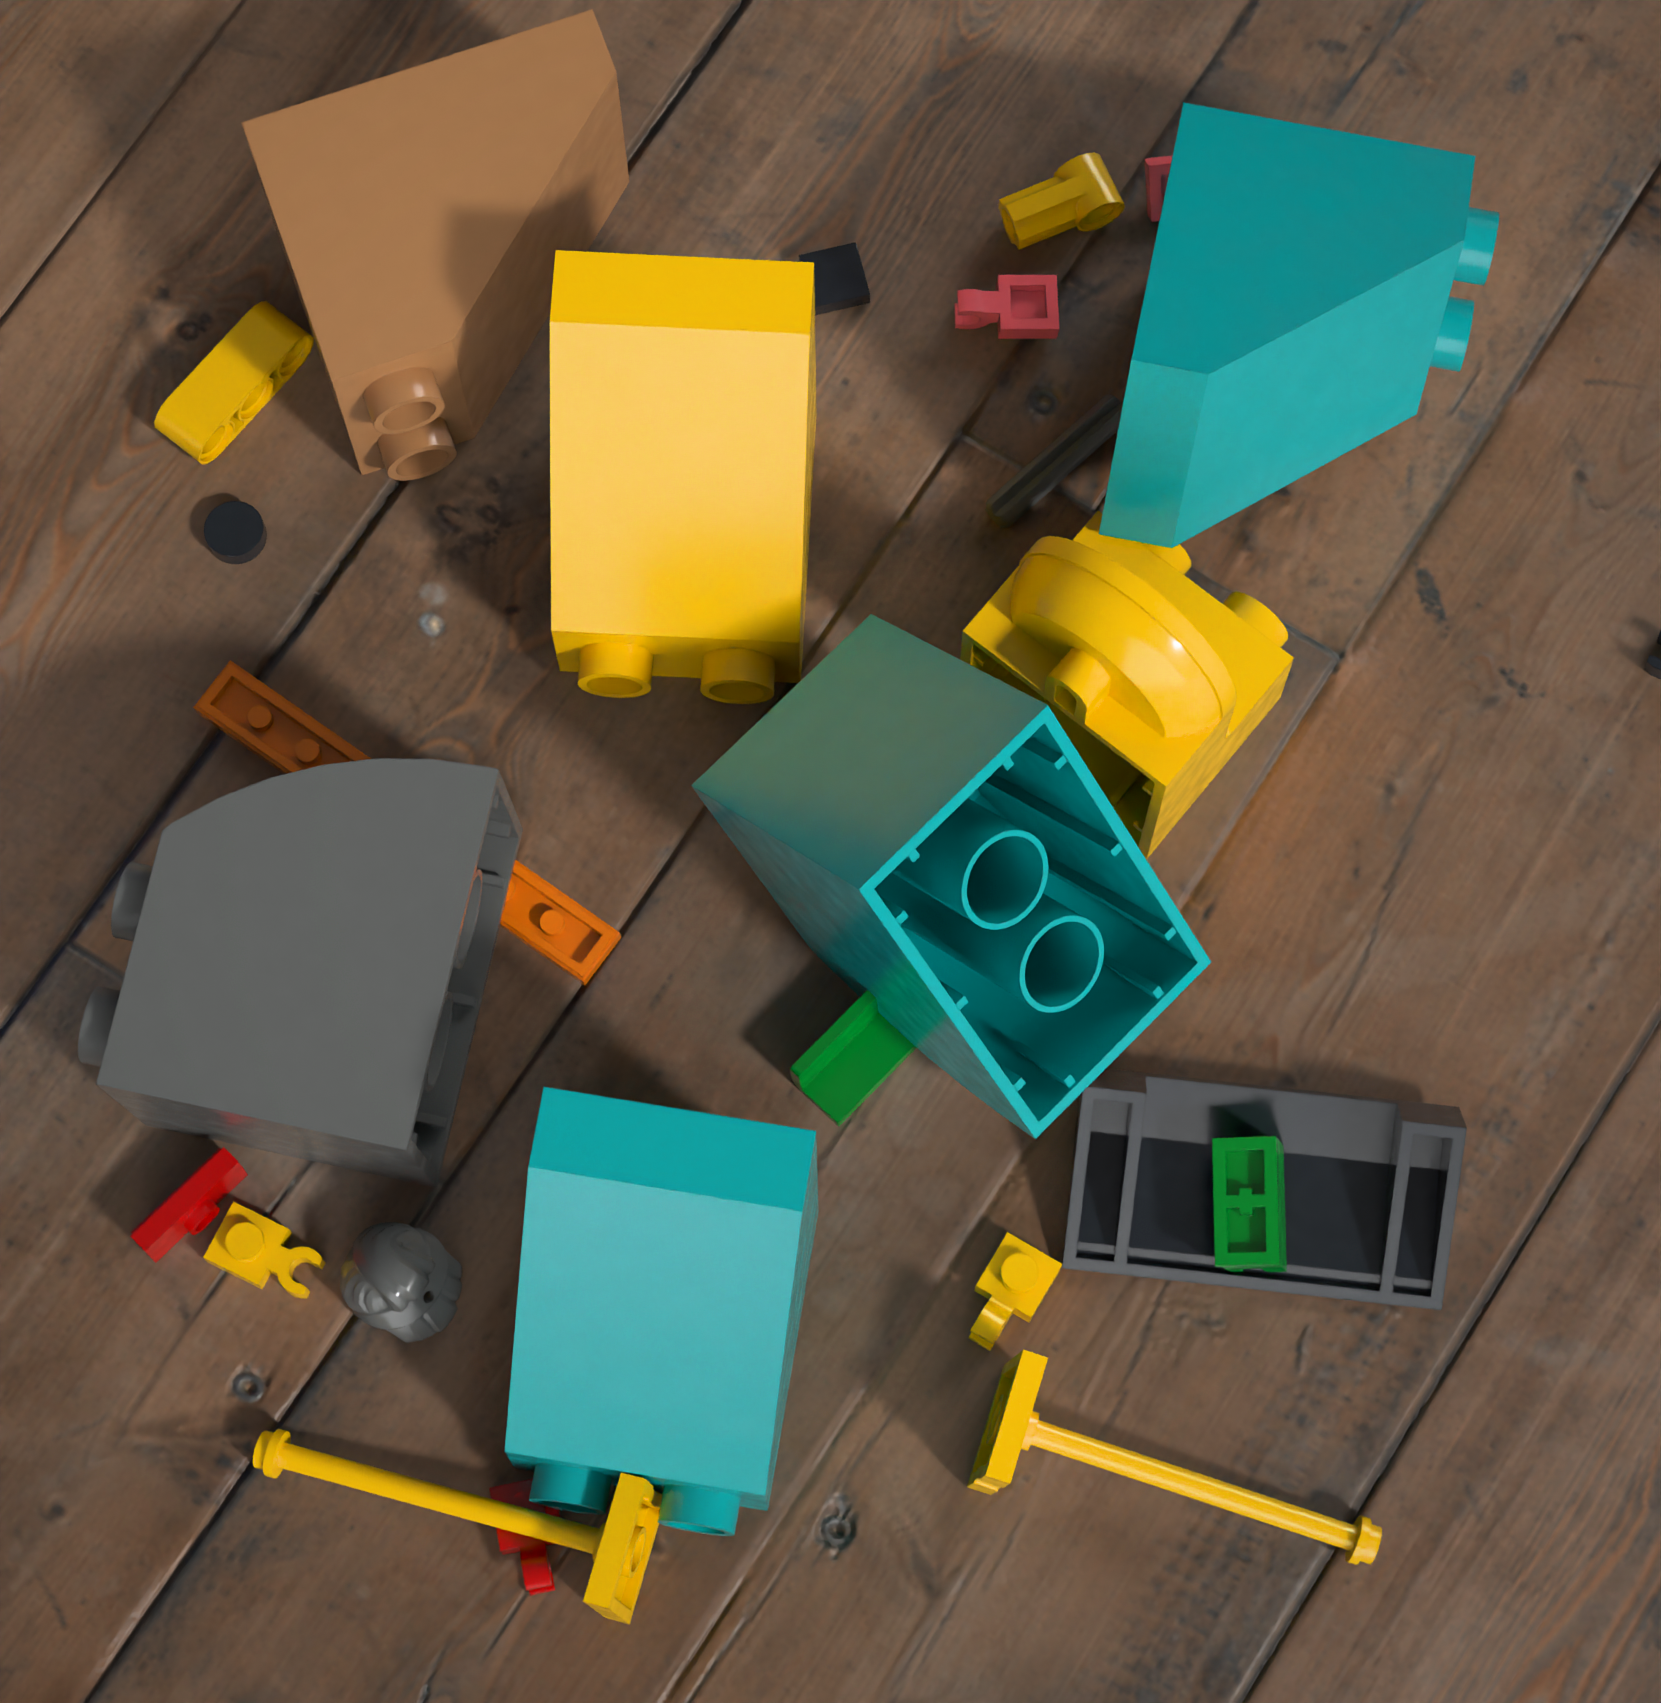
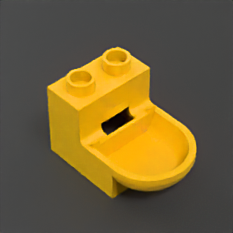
[960,511,1294,860]

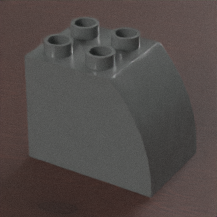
[78,758,523,1188]

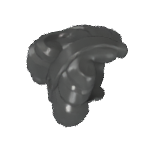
[340,1222,462,1343]

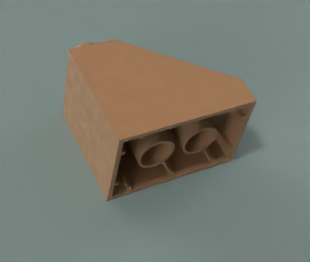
[241,9,629,481]

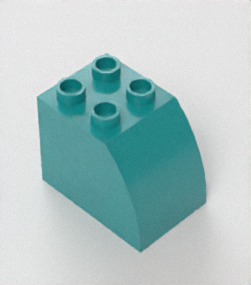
[691,614,1211,1139]

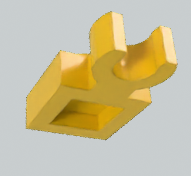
[203,1201,326,1299]

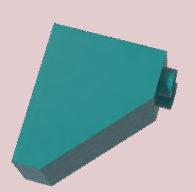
[1099,102,1500,548]
[505,1087,819,1536]

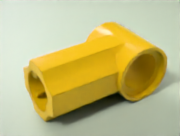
[998,152,1125,250]

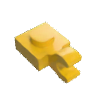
[968,1232,1062,1351]

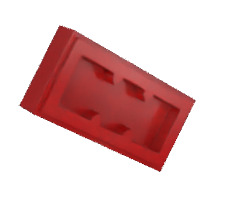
[130,1147,248,1263]

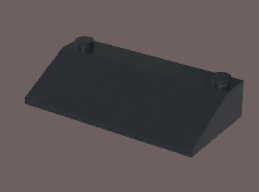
[1062,1068,1467,1310]

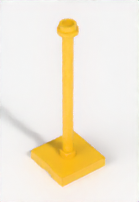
[967,1349,1382,1565]
[253,1429,662,1625]

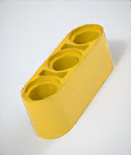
[154,301,314,465]

